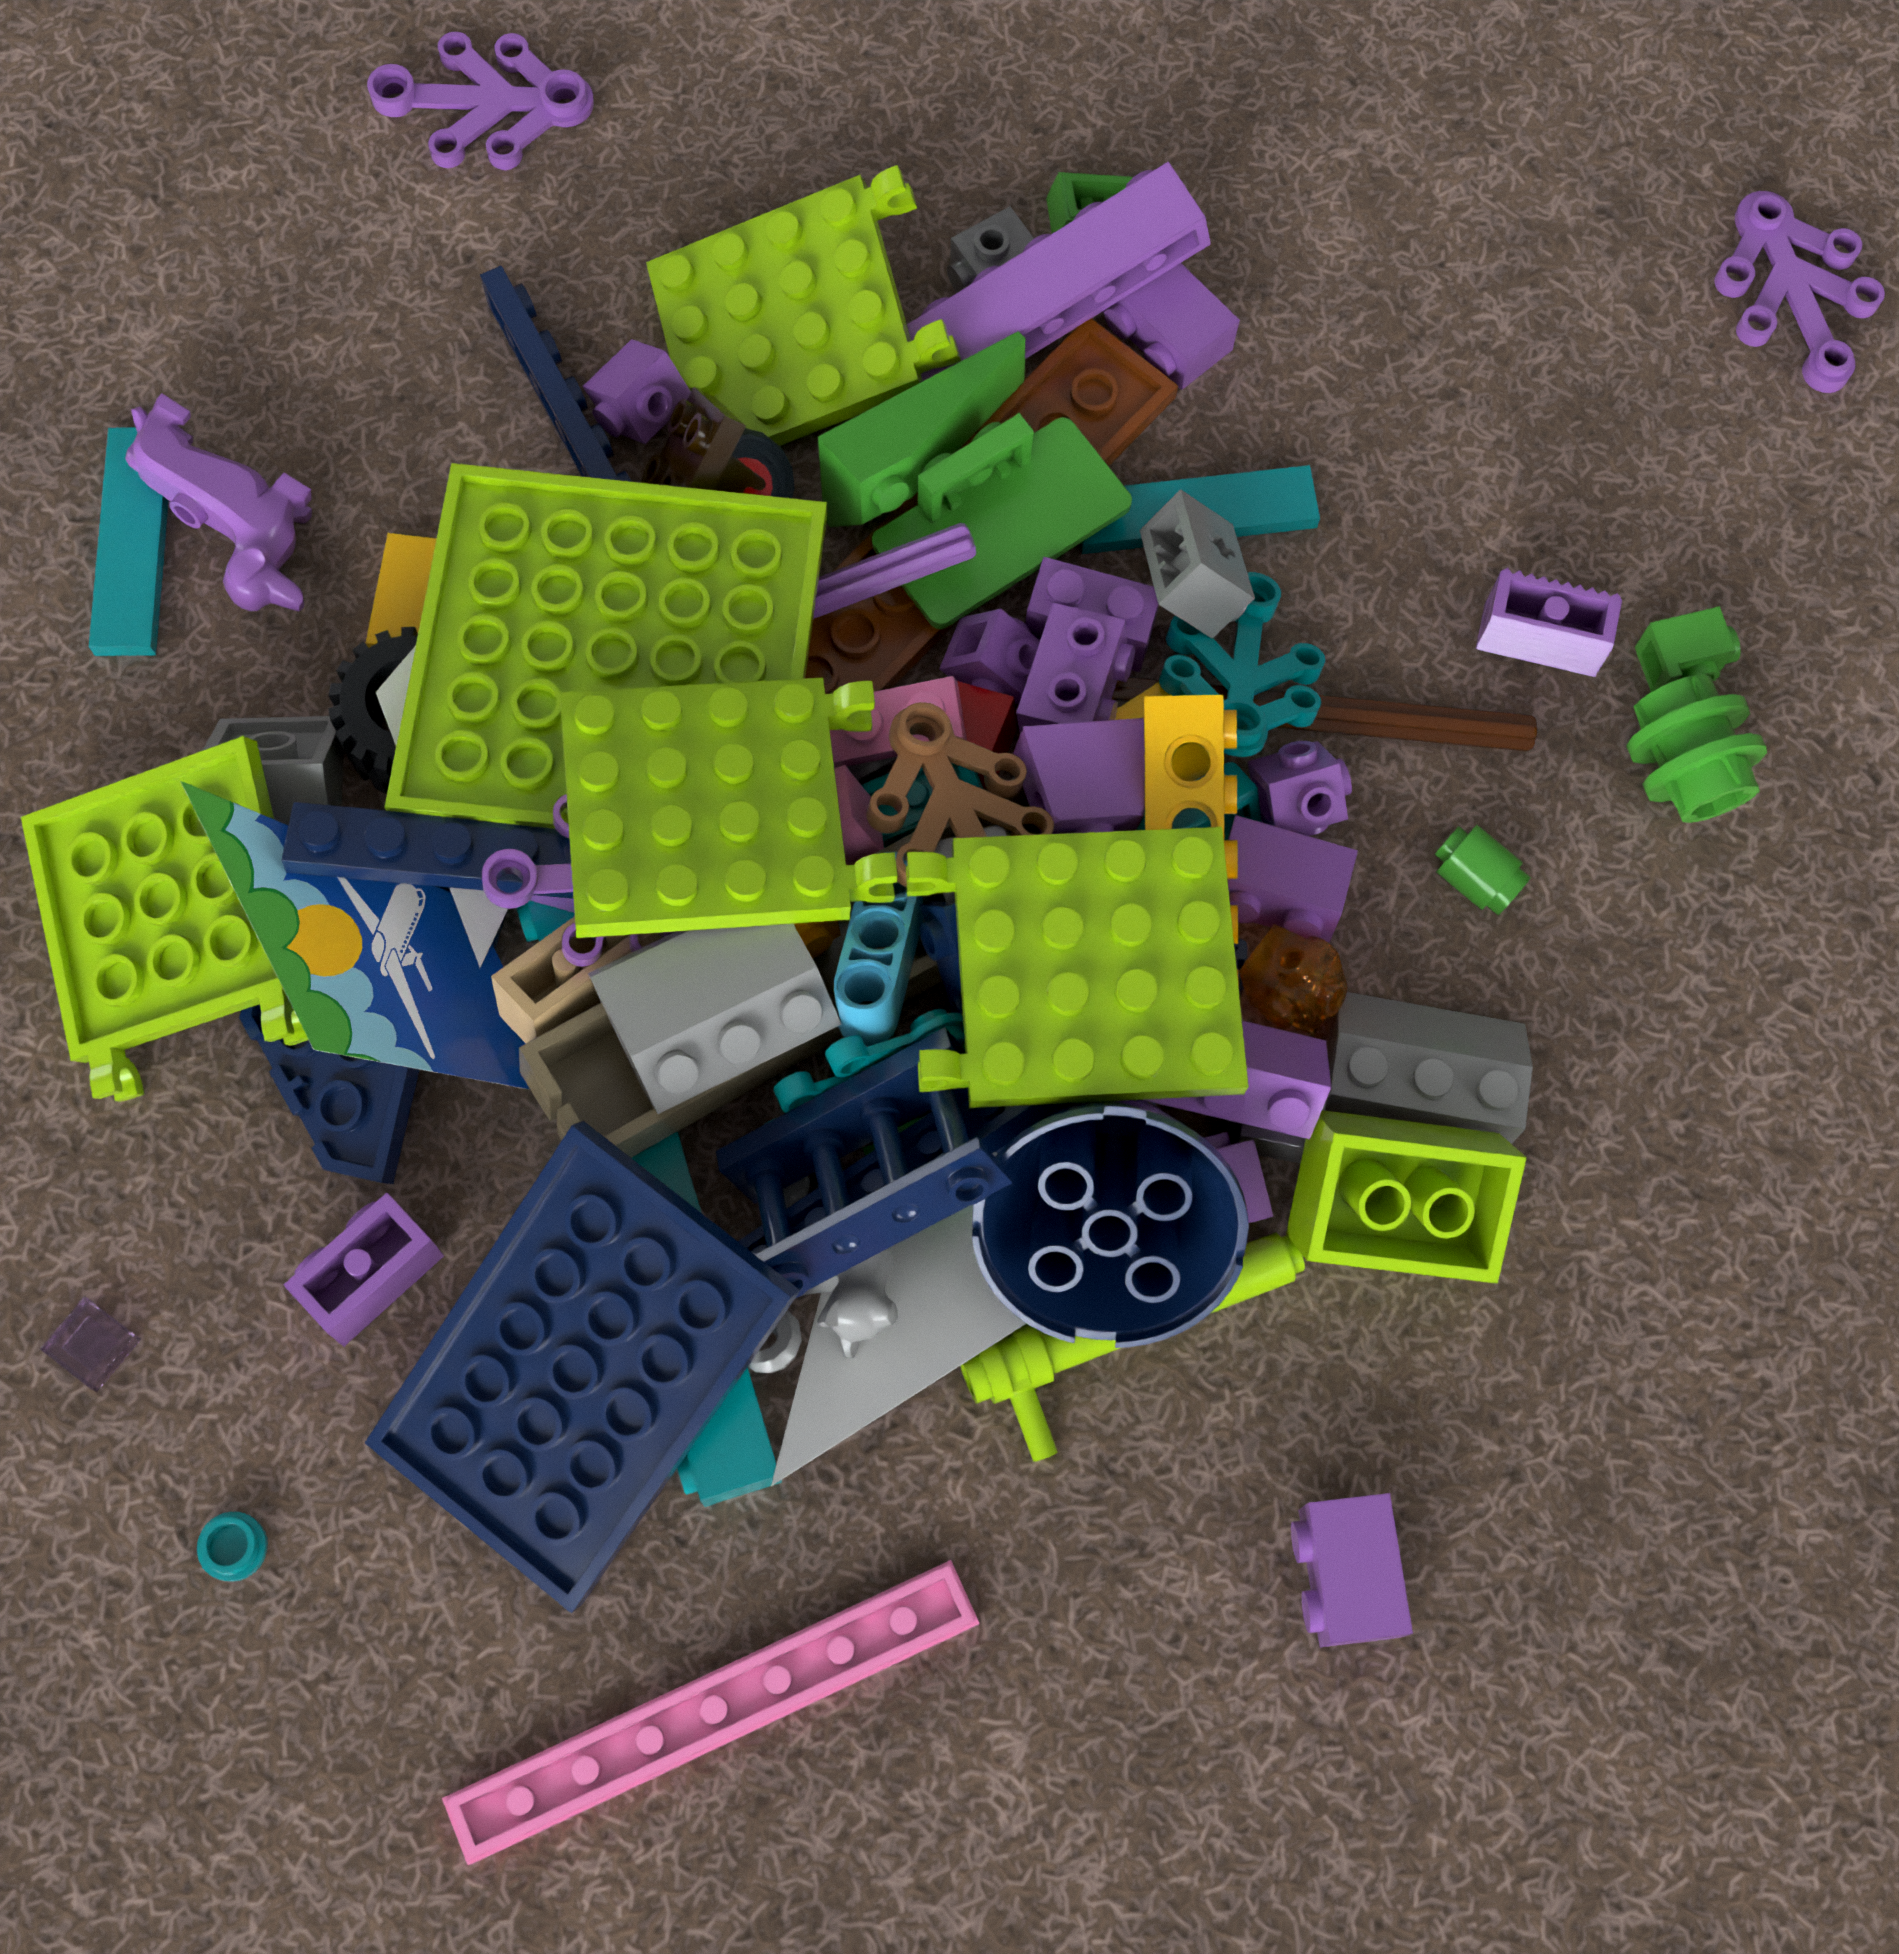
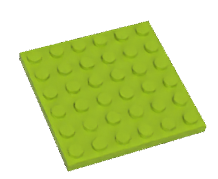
[385,463,827,829]

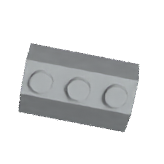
[588,923,842,1114]
[1325,990,1533,1144]

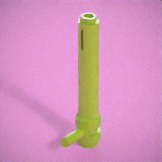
[960,1233,1305,1462]

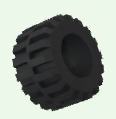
[328,627,418,794]

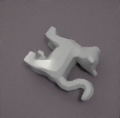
[748,1176,898,1373]

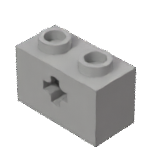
[1140,489,1255,638]

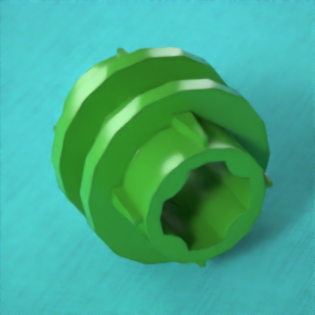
[1626,674,1767,823]

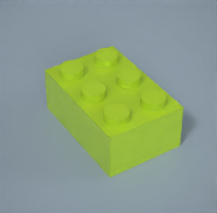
[1286,1110,1527,1284]

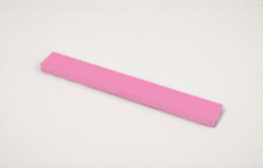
[442,1560,980,1865]

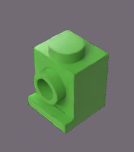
[1635,606,1741,692]

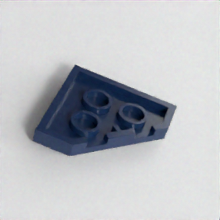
[239,1004,420,1184]

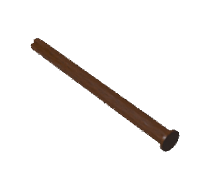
[1112,677,1537,751]

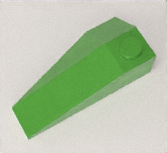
[818,331,1026,527]

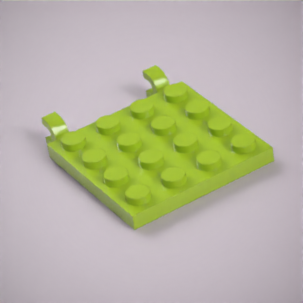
[646,165,961,446]
[559,678,898,938]
[21,736,308,1102]
[906,827,1249,1108]

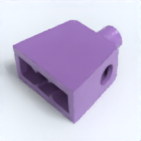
[1013,718,1145,834]

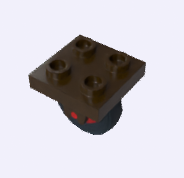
[641,387,795,498]

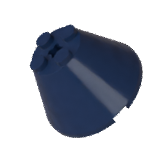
[972,1100,1249,1348]

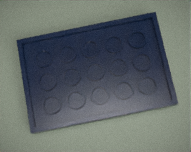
[365,1121,800,1613]

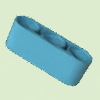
[834,852,924,1046]

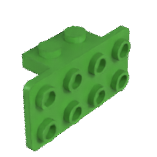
[872,413,1132,629]

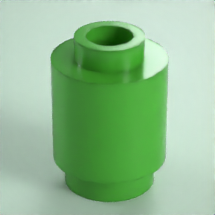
[1434,824,1531,915]

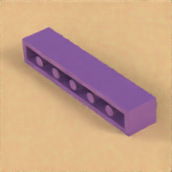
[907,161,1211,381]

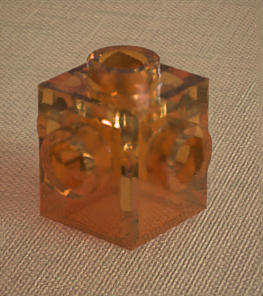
[1238,924,1348,1035]

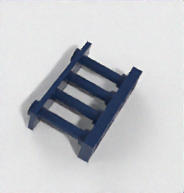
[716,1027,1013,1298]

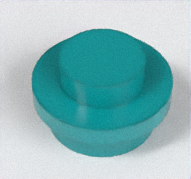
[197,1511,268,1582]

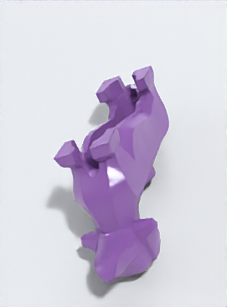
[125,393,312,612]

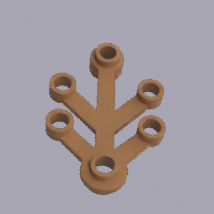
[866,702,1054,887]

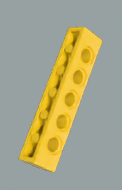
[1144,695,1239,988]

